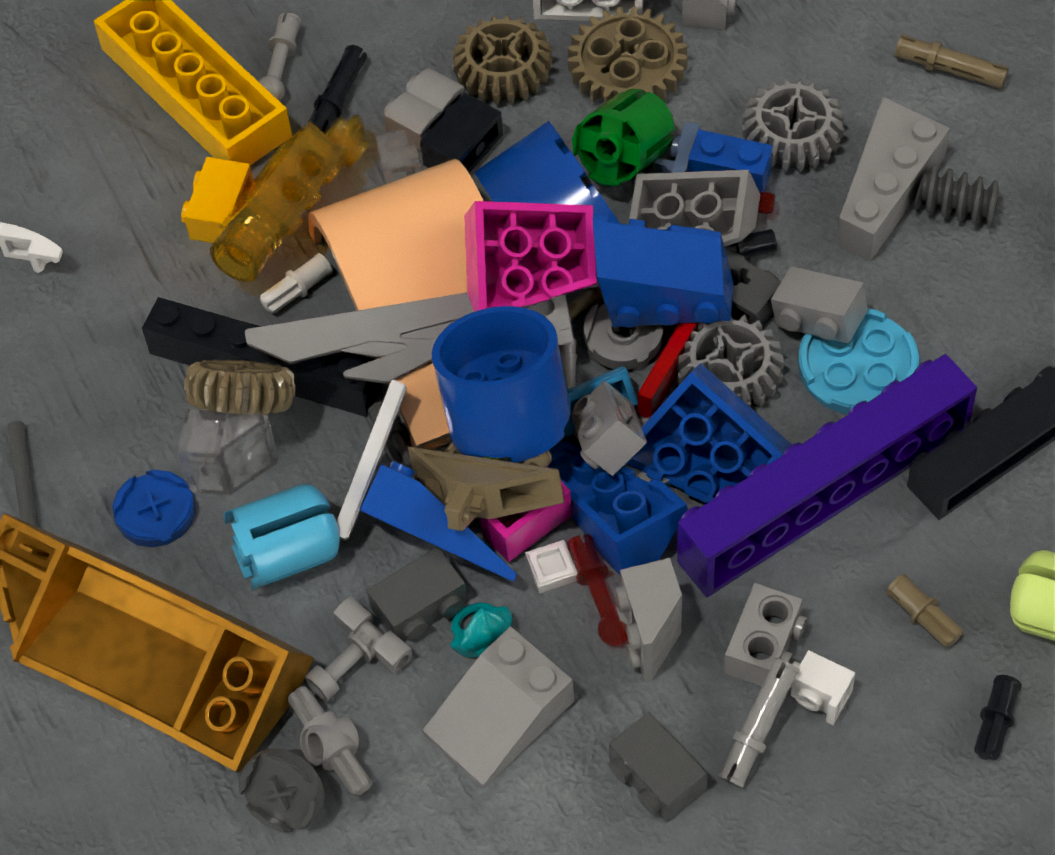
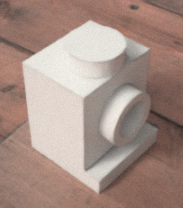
[791,650,855,726]

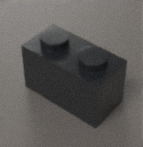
[420,92,503,173]

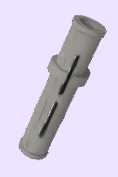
[718,657,800,788]

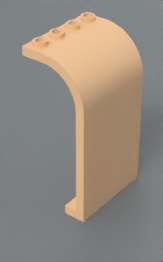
[308,159,483,450]

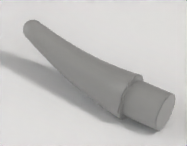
[560,338,577,390]

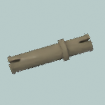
[894,34,1009,90]

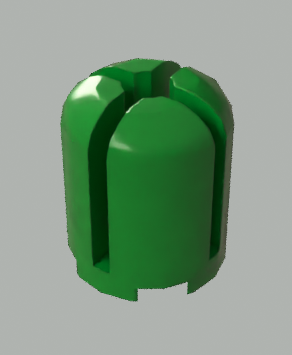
[572,89,674,186]

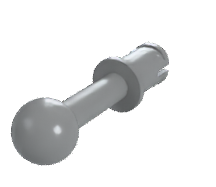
[258,13,301,101]

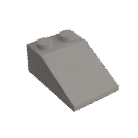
[422,626,574,789]

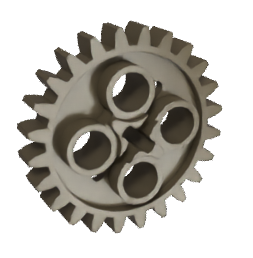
[568,6,687,103]

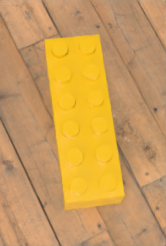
[93,0,292,165]

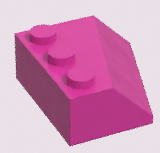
[464,201,597,312]

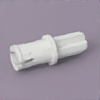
[260,253,333,313]

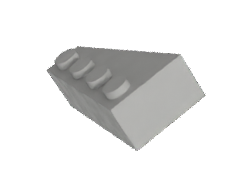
[837,97,950,261]

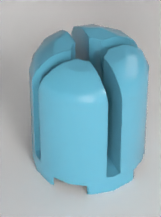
[223,484,340,590]

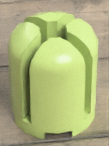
[1010,550,1055,641]

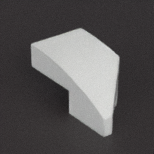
[0,222,63,273]

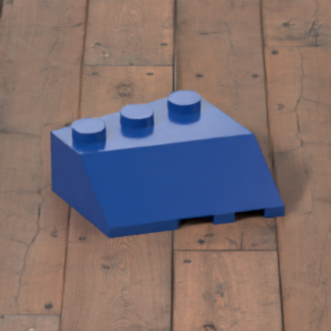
[593,213,734,327]
[624,363,792,503]

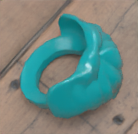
[450,602,513,658]

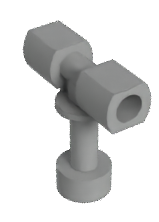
[304,596,412,702]

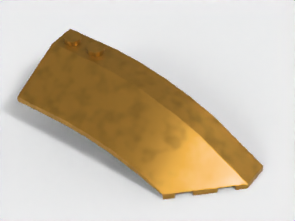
[0,513,314,772]

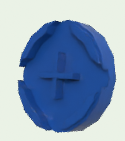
[112,470,196,548]

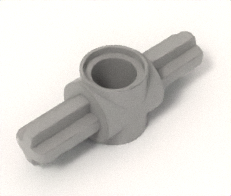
[288,686,372,797]

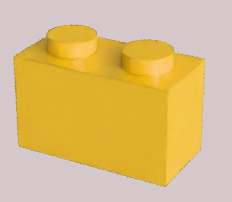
[181,157,255,247]

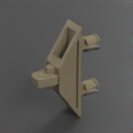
[407,441,564,531]

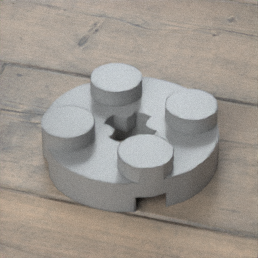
[584,303,663,371]

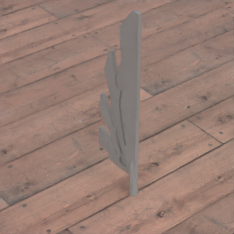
[245,272,600,384]

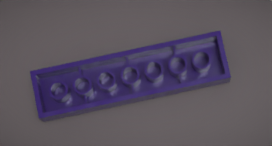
[677,353,978,598]

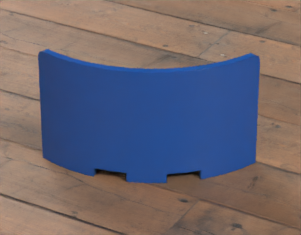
[475,121,620,223]

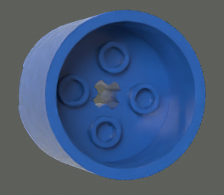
[432,306,572,463]

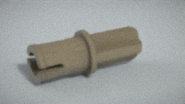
[886,574,962,647]

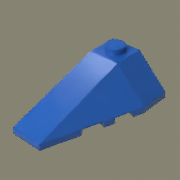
[548,441,688,575]
[360,461,517,581]

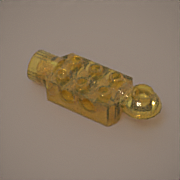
[210,114,370,282]

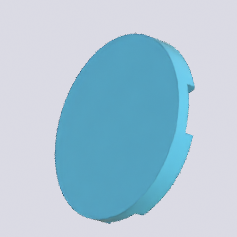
[798,308,919,414]

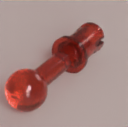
[566,534,628,646]

